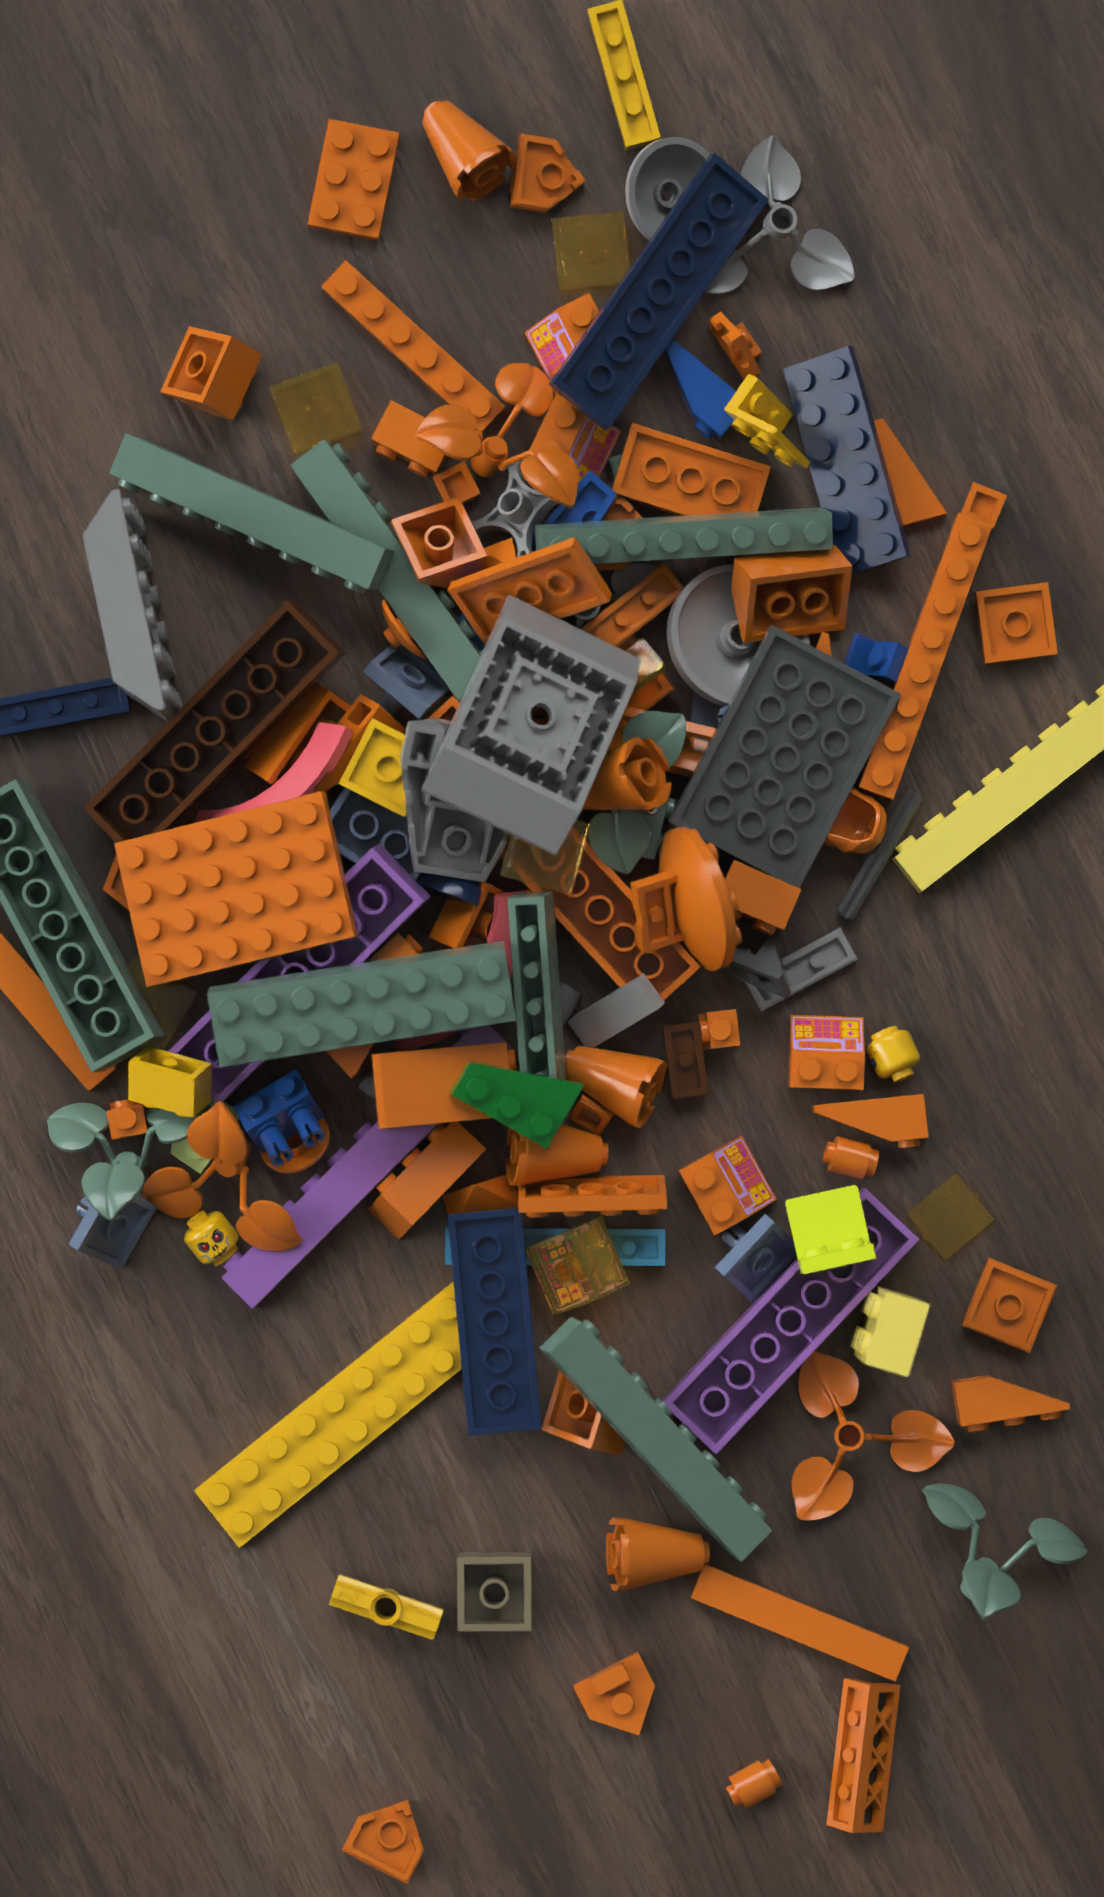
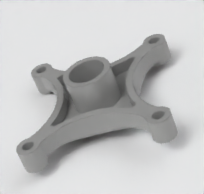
[471,457,578,557]

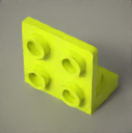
[785,1185,876,1274]

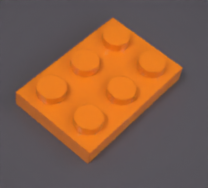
[307,119,400,241]

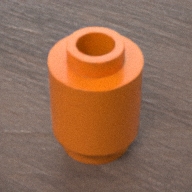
[823,1136,879,1180]
[725,1759,783,1810]

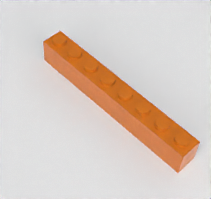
[856,512,993,803]

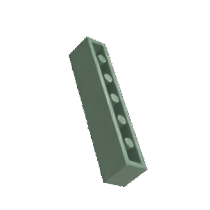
[507,891,566,1080]

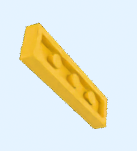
[587,0,661,150]

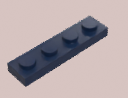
[0,678,131,737]

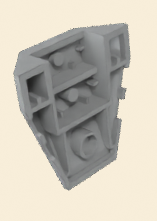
[400,718,510,882]

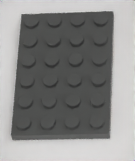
[668,625,901,888]

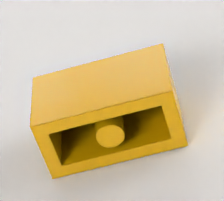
[128,1046,212,1118]

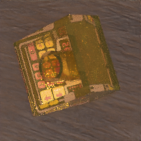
[525,1216,630,1316]

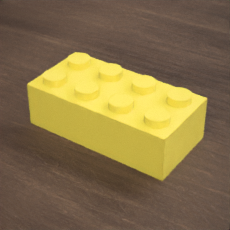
[850,1285,930,1377]

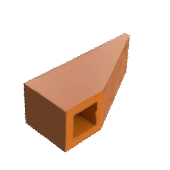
[951,1375,1070,1432]

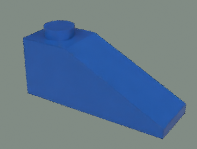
[663,338,736,442]

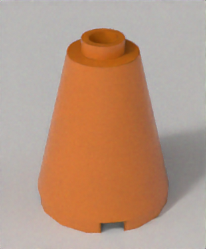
[422,101,516,202]
[581,737,671,810]
[565,1045,668,1128]
[505,1124,609,1186]
[606,1517,710,1592]

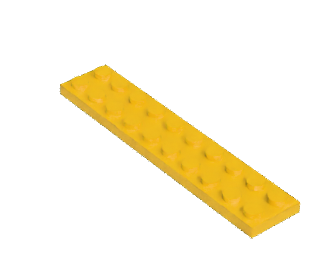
[194,1281,462,1548]

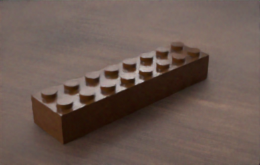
[83,600,346,843]

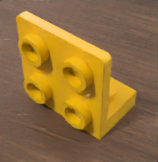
[724,374,811,469]

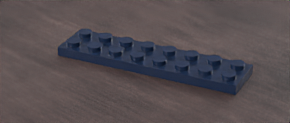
[548,153,769,430]

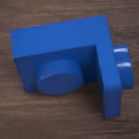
[844,633,908,682]

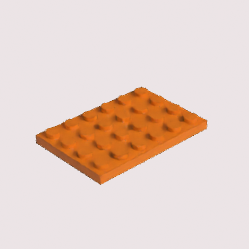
[114,791,358,987]

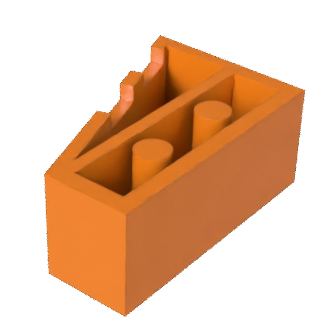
[368,1121,486,1240]

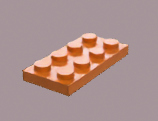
[612,423,771,516]
[448,537,612,645]
[518,1175,667,1218]

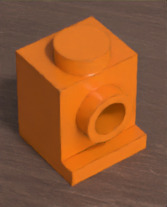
[698,1009,740,1050]
[106,1099,152,1140]

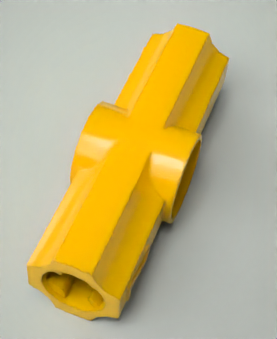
[329,1573,444,1640]

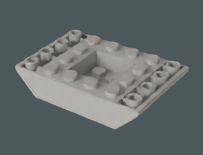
[83,489,183,722]
[421,594,641,855]

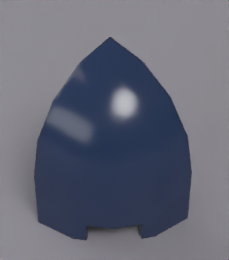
[417,873,481,906]

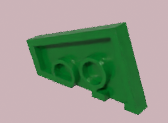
[450,1061,584,1149]

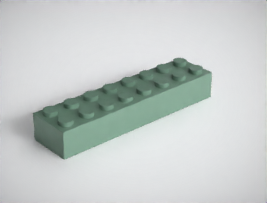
[0,779,166,1072]
[207,941,516,1067]

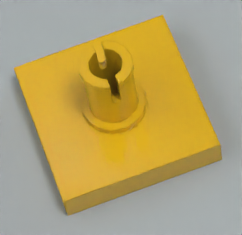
[339,718,407,818]

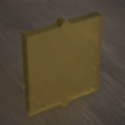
[906,1173,994,1260]

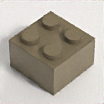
[457,1552,532,1632]

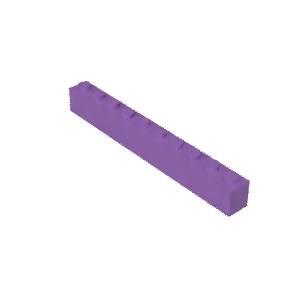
[221,1025,513,1309]

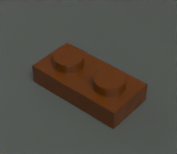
[663,1021,709,1099]

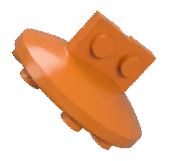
[630,826,742,971]

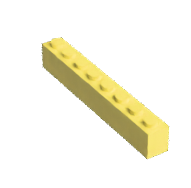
[892,685,1104,893]

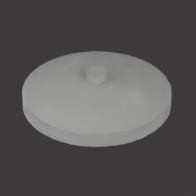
[667,564,809,707]

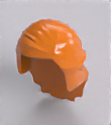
[823,787,887,854]

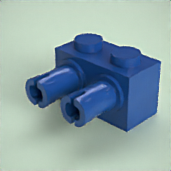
[233,1069,325,1166]

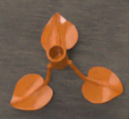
[415,363,579,508]
[142,1101,303,1252]
[792,1351,955,1520]

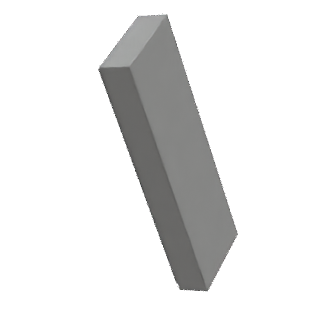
[745,928,858,1012]
[567,973,665,1048]

